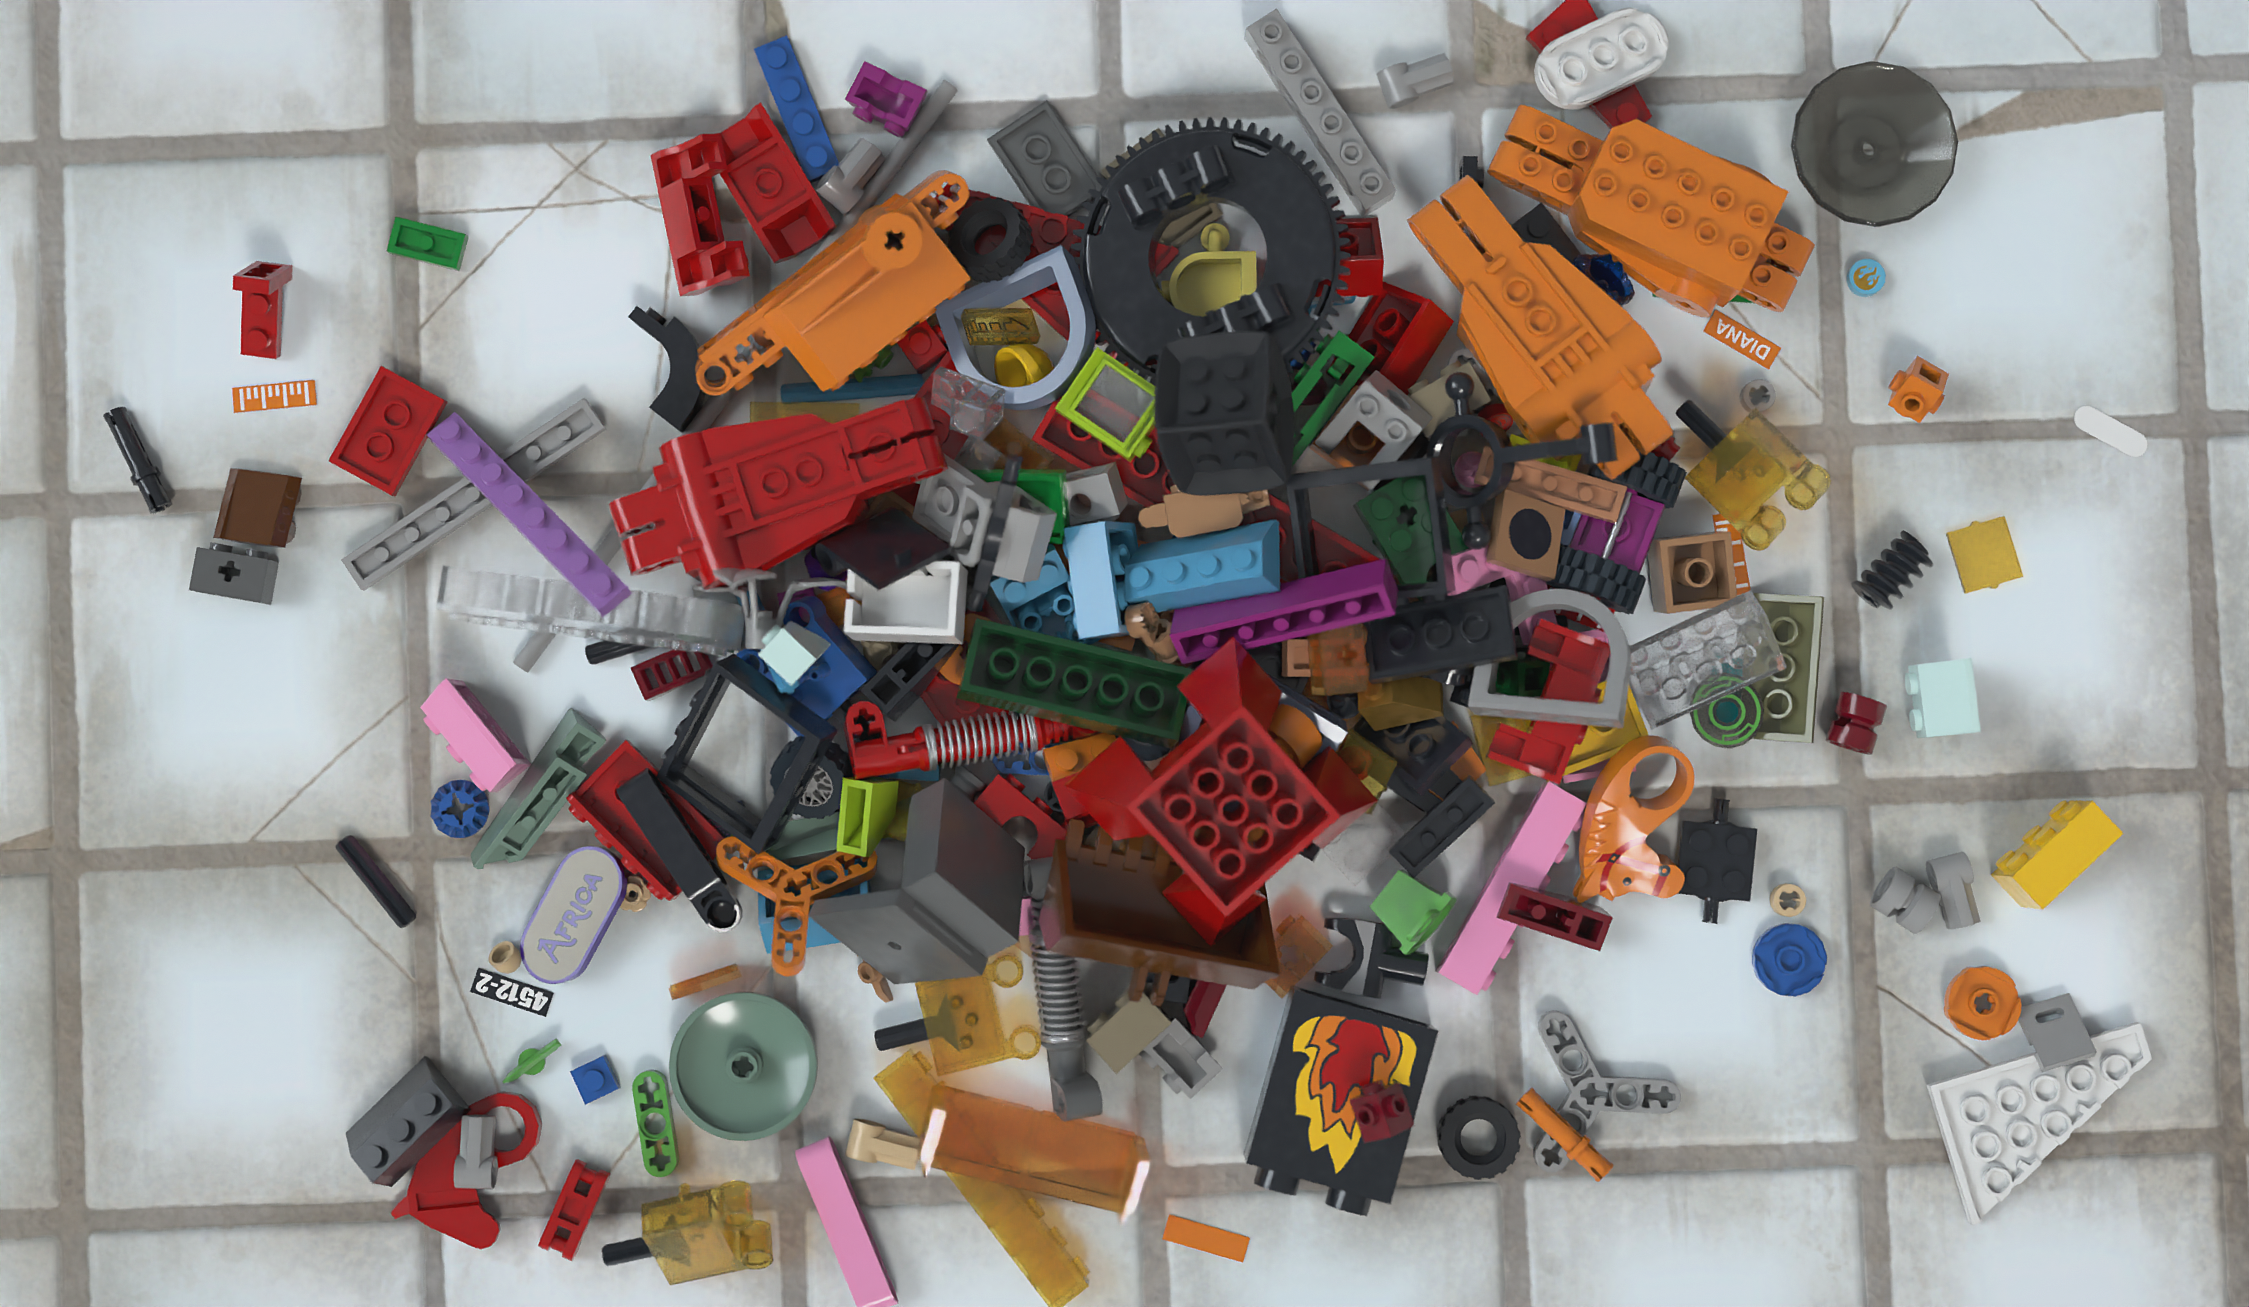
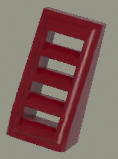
[631,642,713,701]

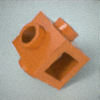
[1888,356,1949,423]

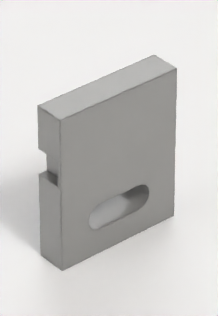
[2018,993,2097,1072]

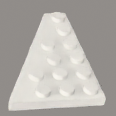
[1927,1022,2152,1225]

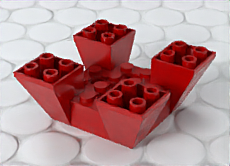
[1064,637,1378,947]

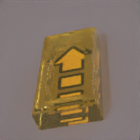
[961,308,1041,346]

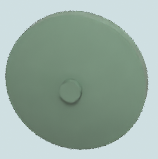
[669,992,818,1141]

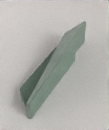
[471,708,607,869]
[766,800,911,860]

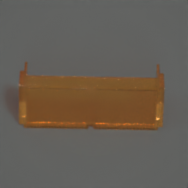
[917,1085,1150,1225]

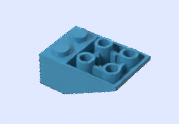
[990,544,1101,645]

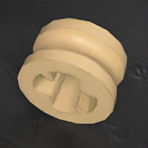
[1769,883,1806,917]

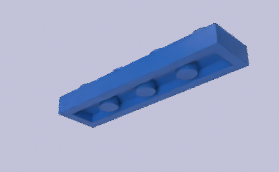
[754,35,839,183]

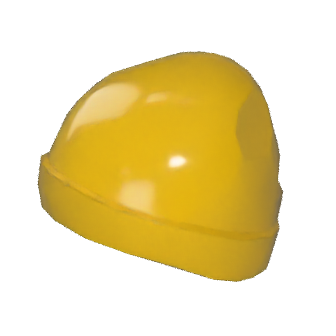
[994,344,1055,387]

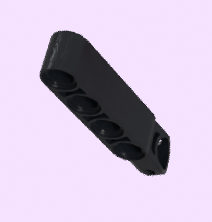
[616,768,742,932]

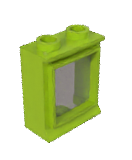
[1055,347,1155,462]

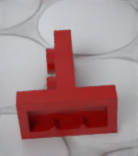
[233,261,293,359]

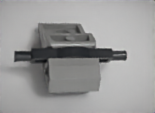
[912,453,1057,612]

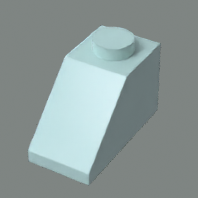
[758,621,831,686]

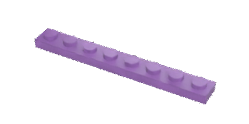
[426,412,632,617]

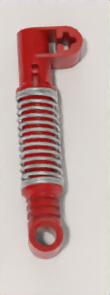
[844,701,1099,780]

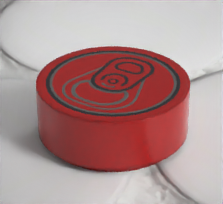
[1477,403,1514,437]

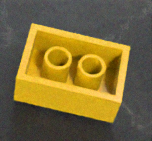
[1991,800,2124,910]

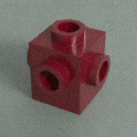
[1349,1080,1414,1143]

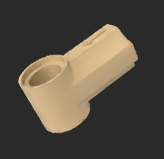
[845,1118,923,1170]

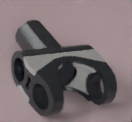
[1313,918,1429,999]

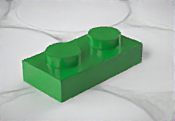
[386,216,469,271]

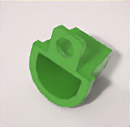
[1369,870,1457,955]

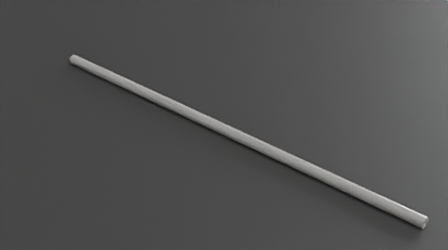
[513,80,958,673]

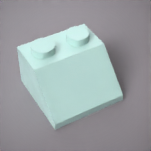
[1905,658,1981,738]

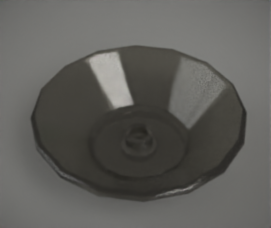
[1791,61,1958,227]

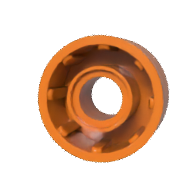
[1264,704,1322,776]

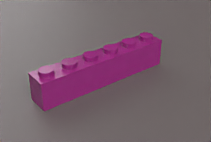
[1169,559,1398,664]

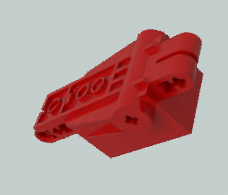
[608,397,948,590]

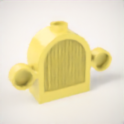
[1161,223,1257,316]

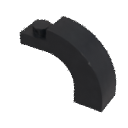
[628,306,707,433]

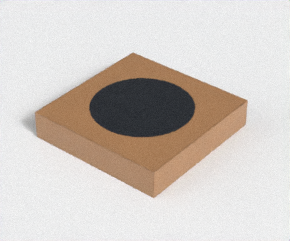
[1486,489,1565,581]

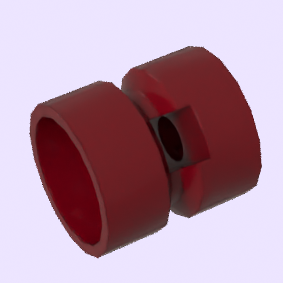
[1825,692,1887,755]

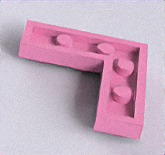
[1447,544,1557,645]

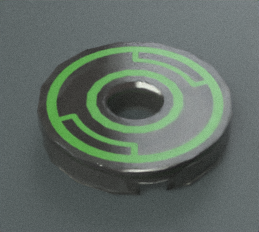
[1690,676,1765,749]

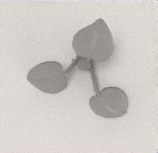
[692,568,847,649]

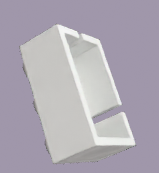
[844,561,968,644]

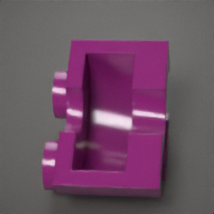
[845,61,928,138]

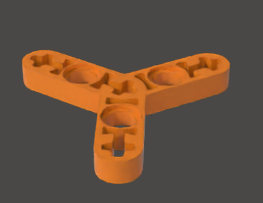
[716,836,878,976]

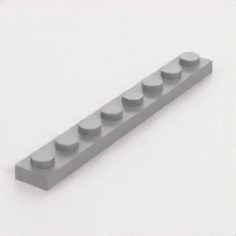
[341,398,607,591]

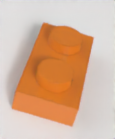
[1042,733,1116,782]

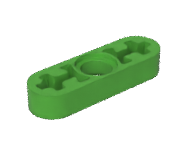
[632,1069,679,1177]

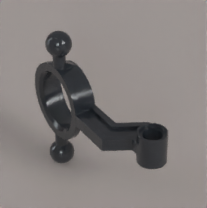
[1426,372,1618,550]

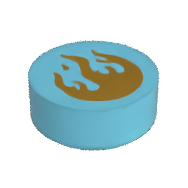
[1847,259,1886,297]

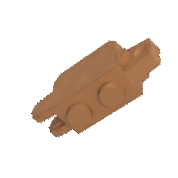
[1137,485,1270,538]

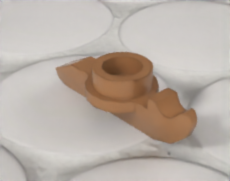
[857,955,893,1003]

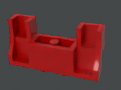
[650,133,750,296]
[1486,619,1610,785]

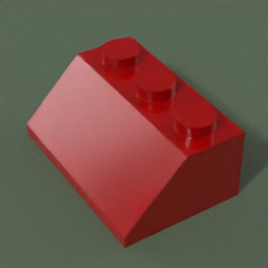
[1315,218,1384,297]
[1325,281,1454,395]

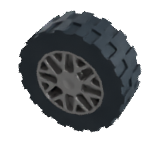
[769,736,854,819]

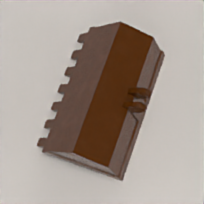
[1039,819,1280,1006]

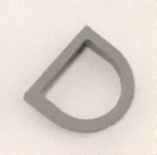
[1468,589,1631,728]

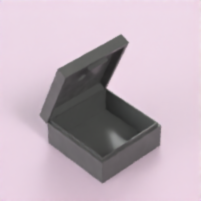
[808,778,1025,984]

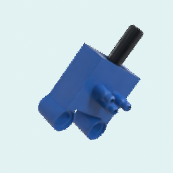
[736,596,879,742]

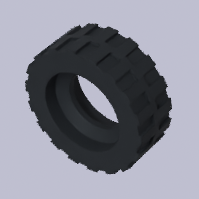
[948,197,1033,283]
[1437,1095,1521,1180]

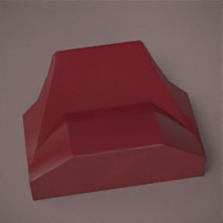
[1183,979,1227,1038]

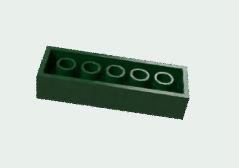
[956,618,1193,749]

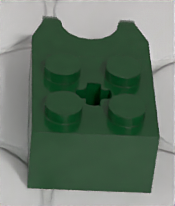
[1353,474,1468,600]

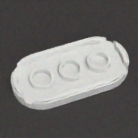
[1534,7,1669,110]

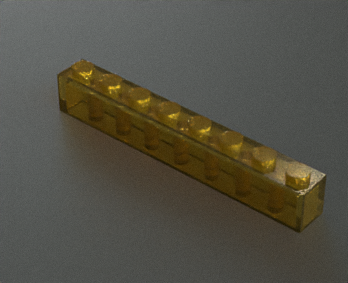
[873,1048,1091,1307]

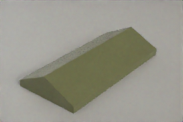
[1739,593,1824,743]

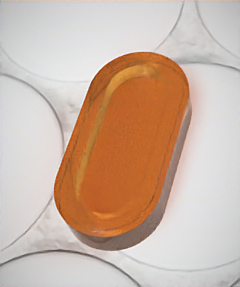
[668,963,742,1000]

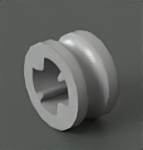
[1740,379,1776,414]

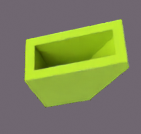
[836,776,899,857]

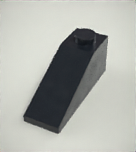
[861,636,965,722]

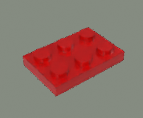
[328,366,448,497]

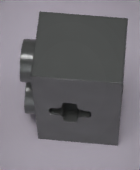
[189,542,279,605]

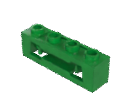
[1292,331,1374,467]

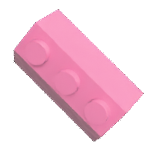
[420,678,531,792]

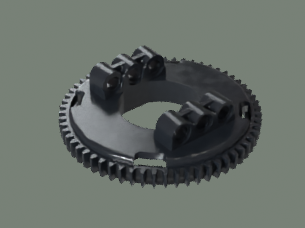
[1070,117,1352,386]

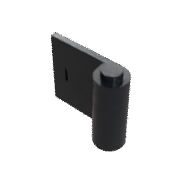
[815,506,951,591]

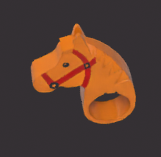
[1572,735,1695,903]

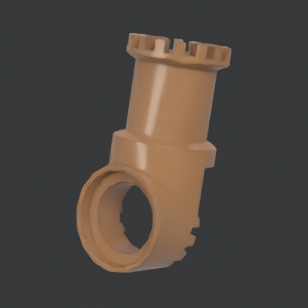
[1125,602,1181,665]

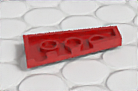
[1526,0,1652,129]

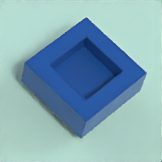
[570,1055,621,1105]

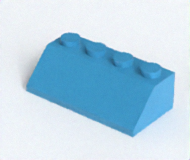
[1125,520,1280,612]

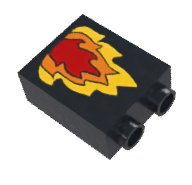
[1243,985,1439,1216]

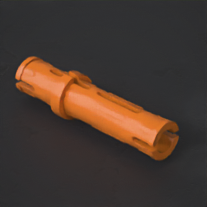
[1516,1087,1614,1182]

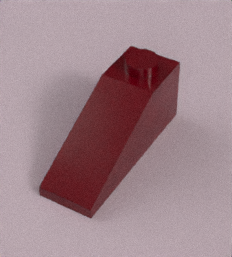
[1496,882,1613,951]

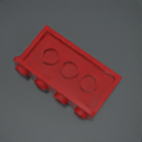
[566,740,727,901]

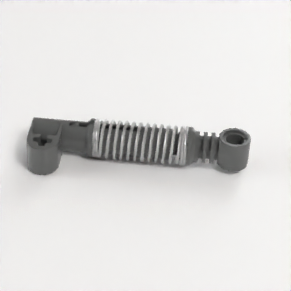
[1023,856,1103,1122]

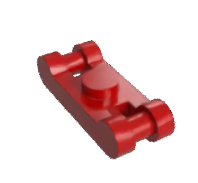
[538,1159,611,1261]

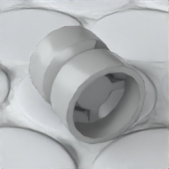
[1870,867,1941,934]

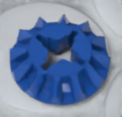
[430,780,489,838]

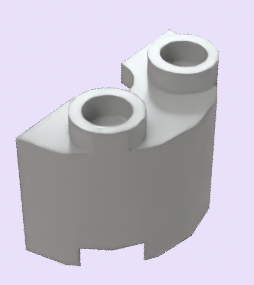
[1139,1016,1223,1099]

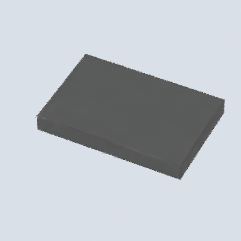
[987,100,1102,217]

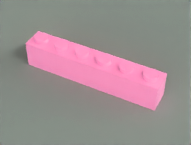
[1435,781,1587,995]

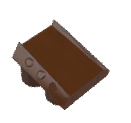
[213,468,302,548]

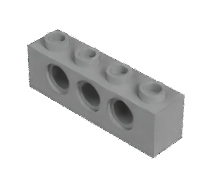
[1066,462,1128,527]

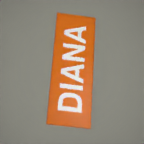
[1703,310,1781,370]

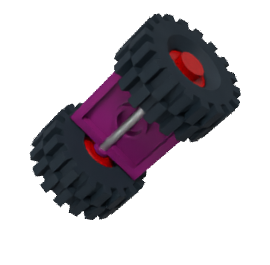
[1547,449,1687,614]

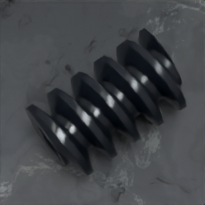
[1851,530,1934,610]

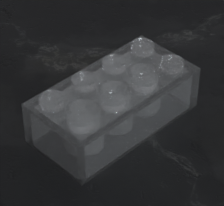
[1629,590,1787,730]

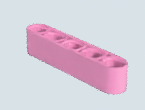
[795,1136,898,1307]

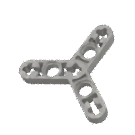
[1533,1010,1681,1173]

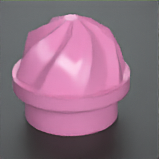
[1454,451,1482,488]

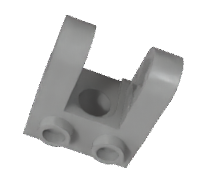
[1315,370,1433,490]

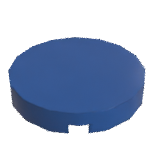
[1752,923,1827,997]

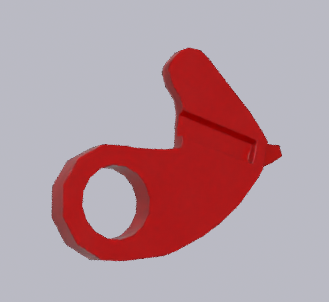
[391,1091,542,1249]

